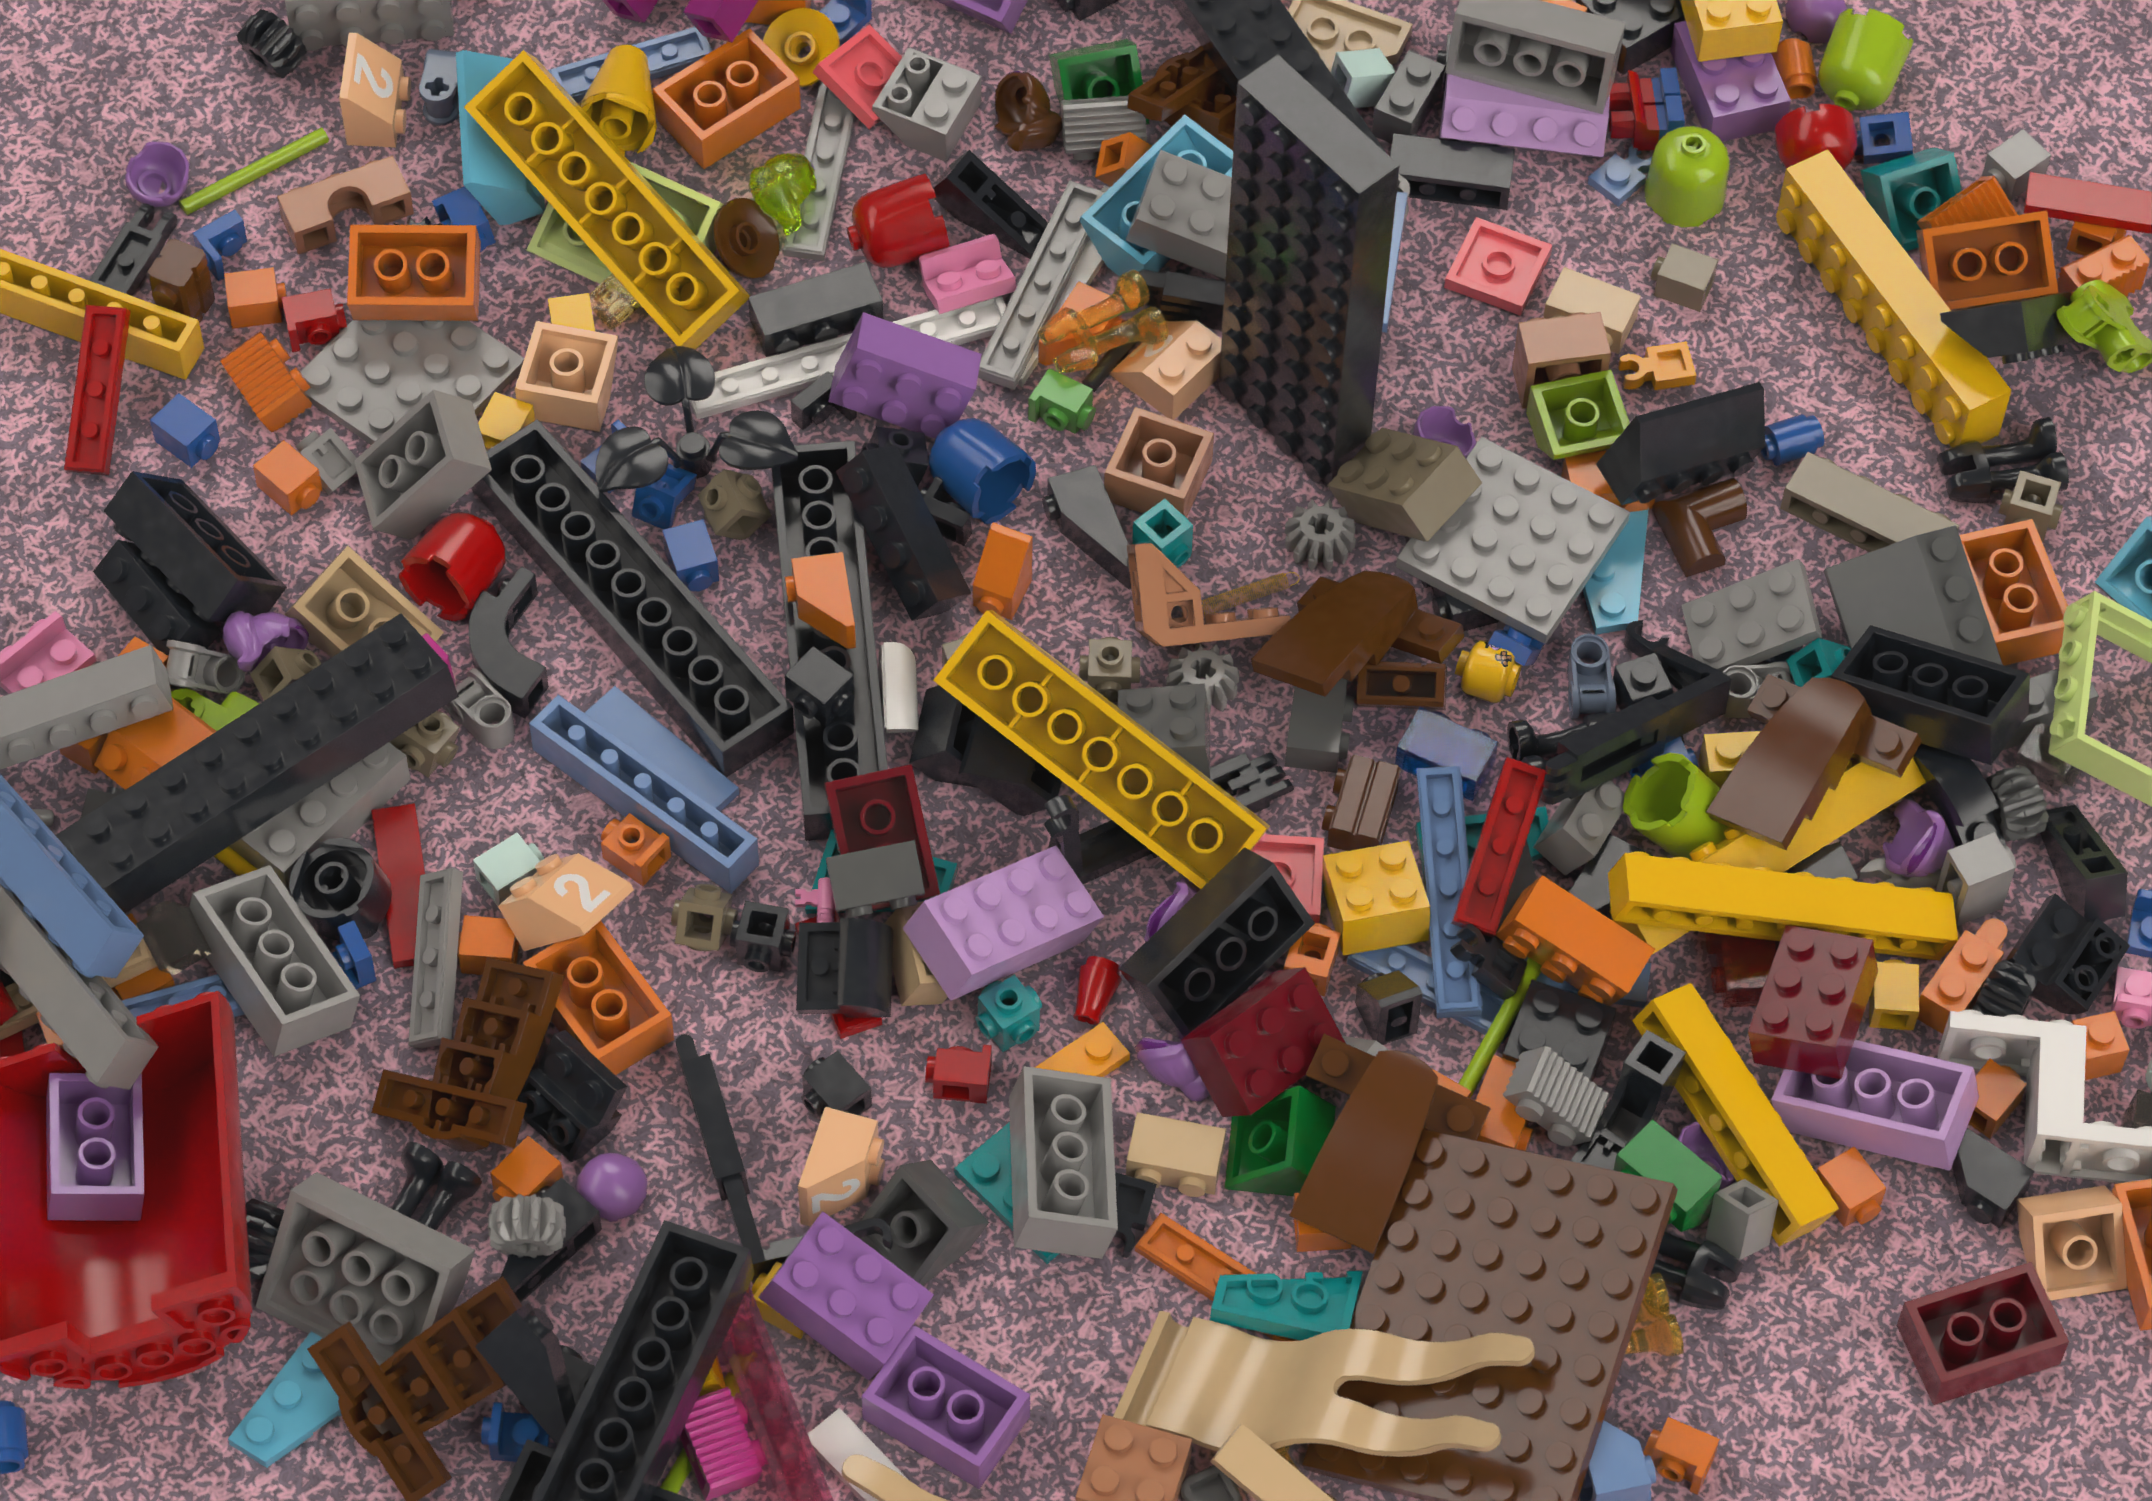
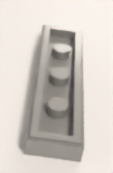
[408,868,463,1048]

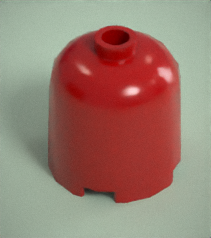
[846,173,950,268]
[399,512,506,622]

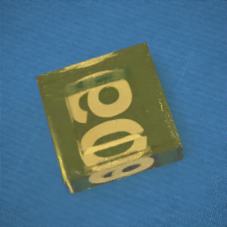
[589,274,641,330]

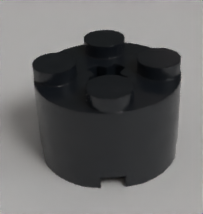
[289,838,392,941]

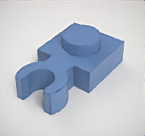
[1588,145,1652,206]

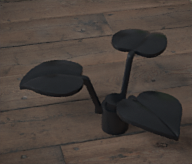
[596,346,798,493]

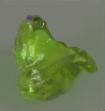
[748,152,817,236]

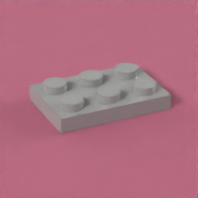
[1682,559,1823,672]

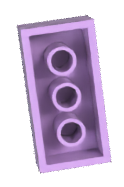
[903,845,1104,1001]
[1771,1040,1979,1171]

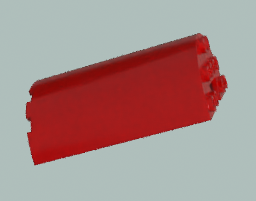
[0,991,252,1389]

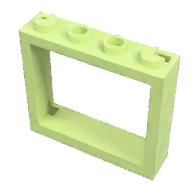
[2049,591,2152,807]

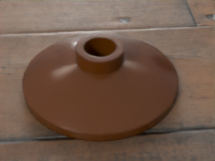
[714,198,780,279]

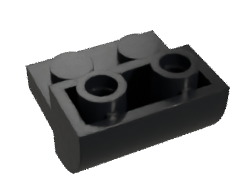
[2006,893,2130,1015]
[796,918,894,1018]
[516,1030,628,1162]

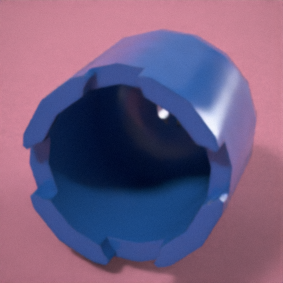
[929,418,1036,524]

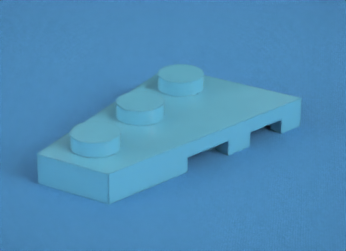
[1582,510,1648,635]
[228,1331,341,1468]

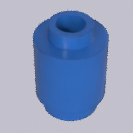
[1761,414,1824,466]
[0,1401,29,1474]

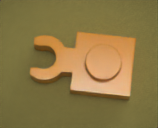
[1618,341,1697,391]

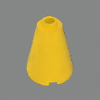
[579,45,657,156]

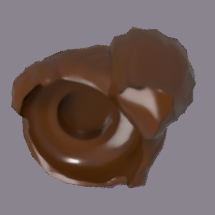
[994,71,1062,152]

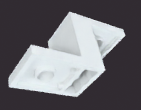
[1938,1010,2152,1183]

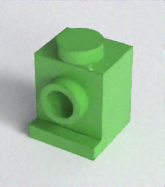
[1028,368,1096,434]

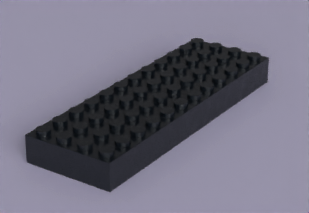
[1219,54,1400,487]

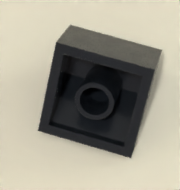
[909,685,977,788]

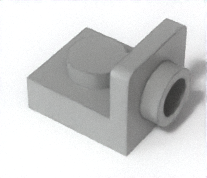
[295,428,357,495]

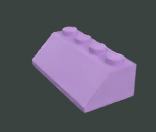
[1439,74,1610,158]

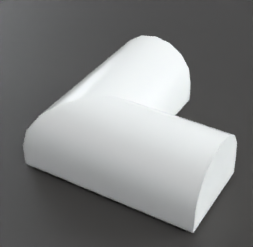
[878,642,919,733]

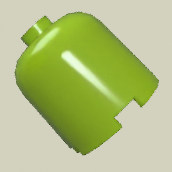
[1818,8,1914,111]
[1644,126,1730,227]
[1623,753,1729,860]

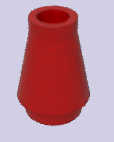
[1073,956,1122,1026]

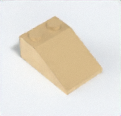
[284,546,444,657]

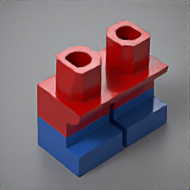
[1609,67,1685,151]

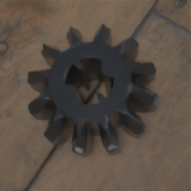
[237,9,307,78]
[1972,960,2037,1017]
[246,1198,284,1280]

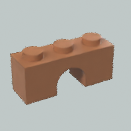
[277,155,414,255]

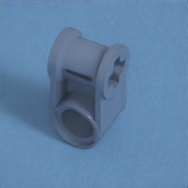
[419,49,459,126]
[1567,634,1616,719]

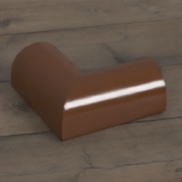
[1652,478,1747,577]

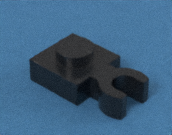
[1450,923,1528,1001]
[1114,1172,1157,1258]

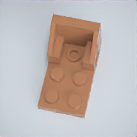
[1127,543,1290,647]

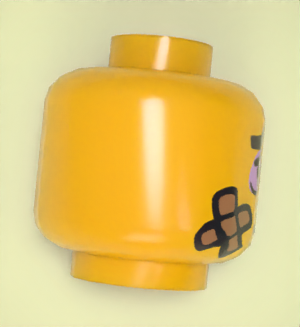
[1455,641,1522,703]

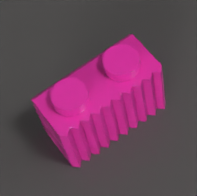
[680,1387,765,1501]

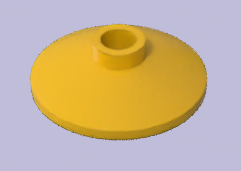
[763,8,840,87]

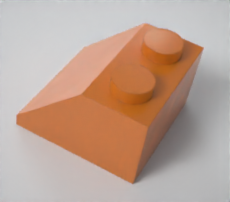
[94,697,217,790]

